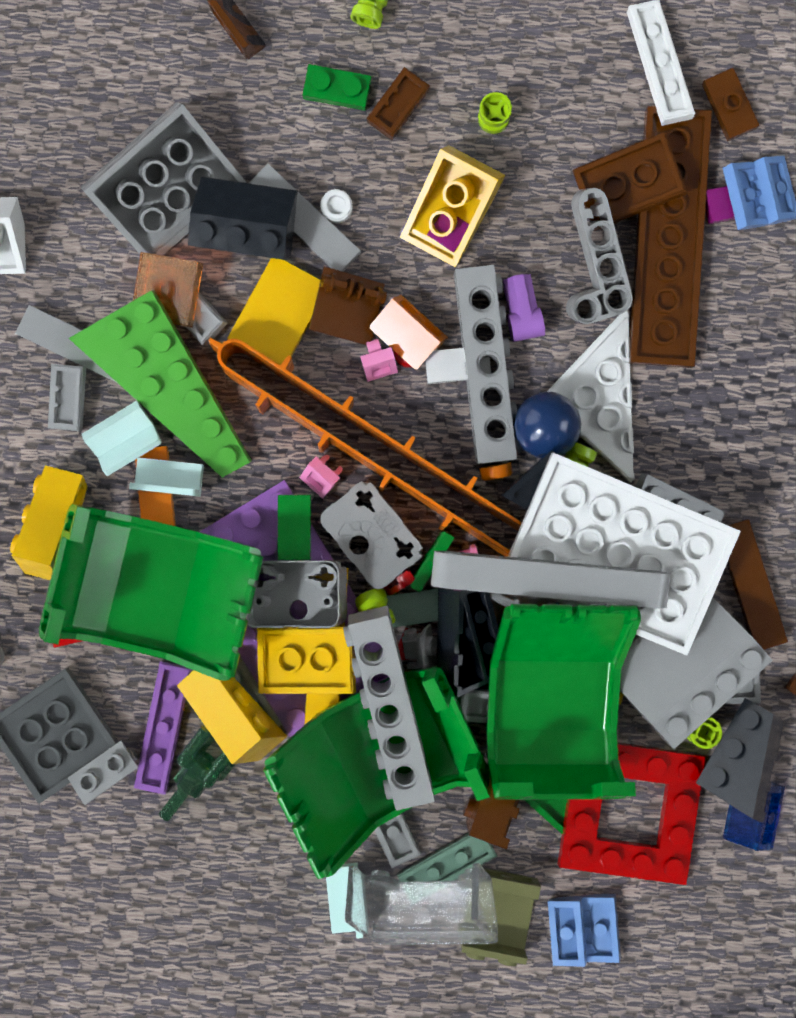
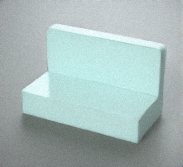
[82,401,162,476]
[129,458,204,497]
[326,863,364,938]

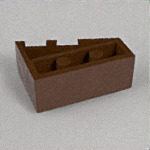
[463,749,520,850]

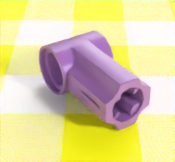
[503,274,545,342]

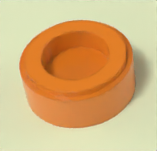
[479,462,513,481]

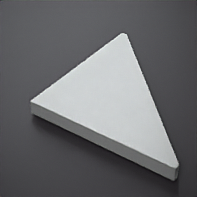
[547,310,635,483]

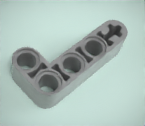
[566,188,633,324]

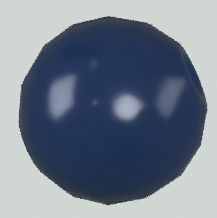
[514,392,582,459]

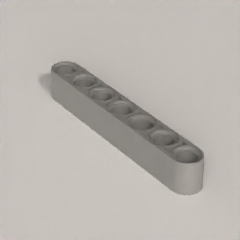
[431,550,671,608]

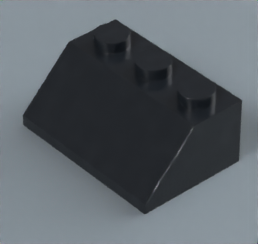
[188,177,298,260]

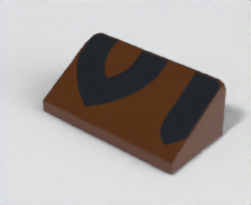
[207,0,266,60]

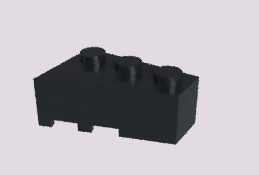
[437,588,499,697]
[696,698,784,823]

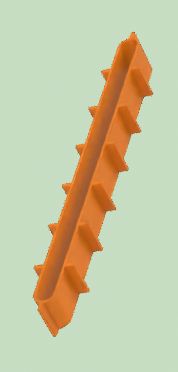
[208,338,561,604]

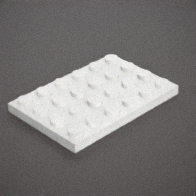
[508,453,741,655]

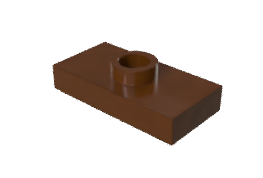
[366,67,430,141]
[702,68,760,142]

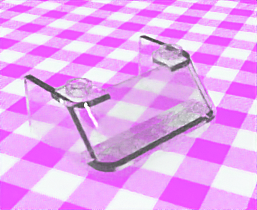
[345,863,498,945]

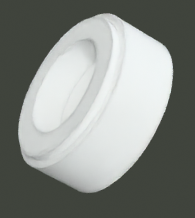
[320,189,353,224]

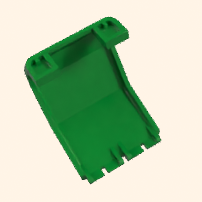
[39,504,264,681]
[487,604,641,800]
[263,667,492,879]

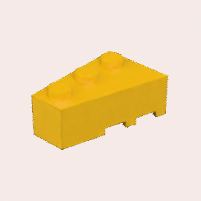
[10,465,88,580]

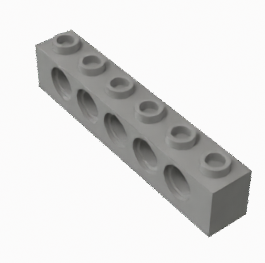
[454,265,521,465]
[343,606,435,811]

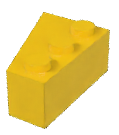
[177,670,288,764]

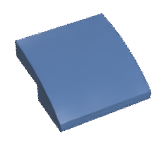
[723,156,796,230]
[548,894,621,967]

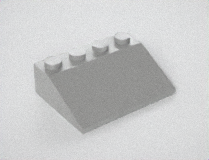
[81,102,246,266]
[620,597,773,749]

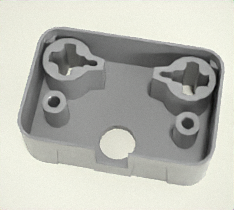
[320,481,423,589]
[246,560,347,628]

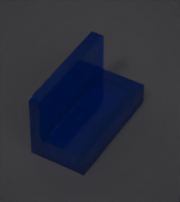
[723,783,785,851]

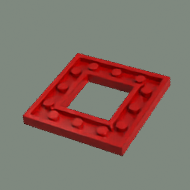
[557,742,705,885]

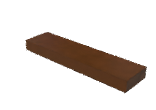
[727,519,788,650]

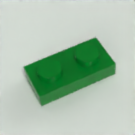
[302,64,371,111]

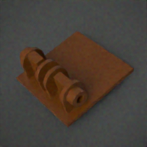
[309,266,387,345]

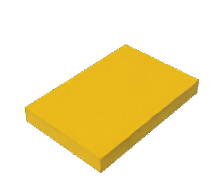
[227,258,320,365]
[257,626,356,694]

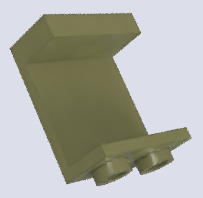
[460,867,541,966]

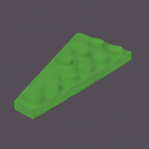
[68,290,252,477]

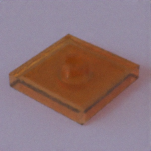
[133,252,204,328]

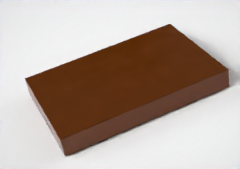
[572,132,687,231]

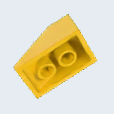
[400,145,505,267]

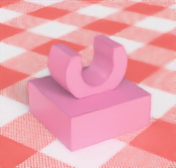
[360,339,398,382]
[299,455,343,499]

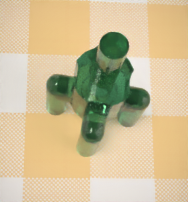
[159,726,236,821]

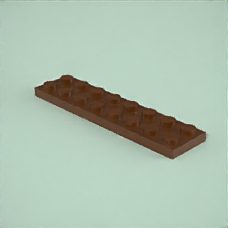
[628,106,712,368]

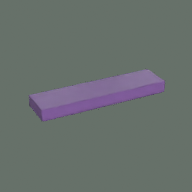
[134,661,192,794]

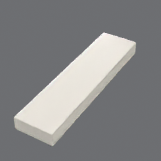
[627,0,695,126]

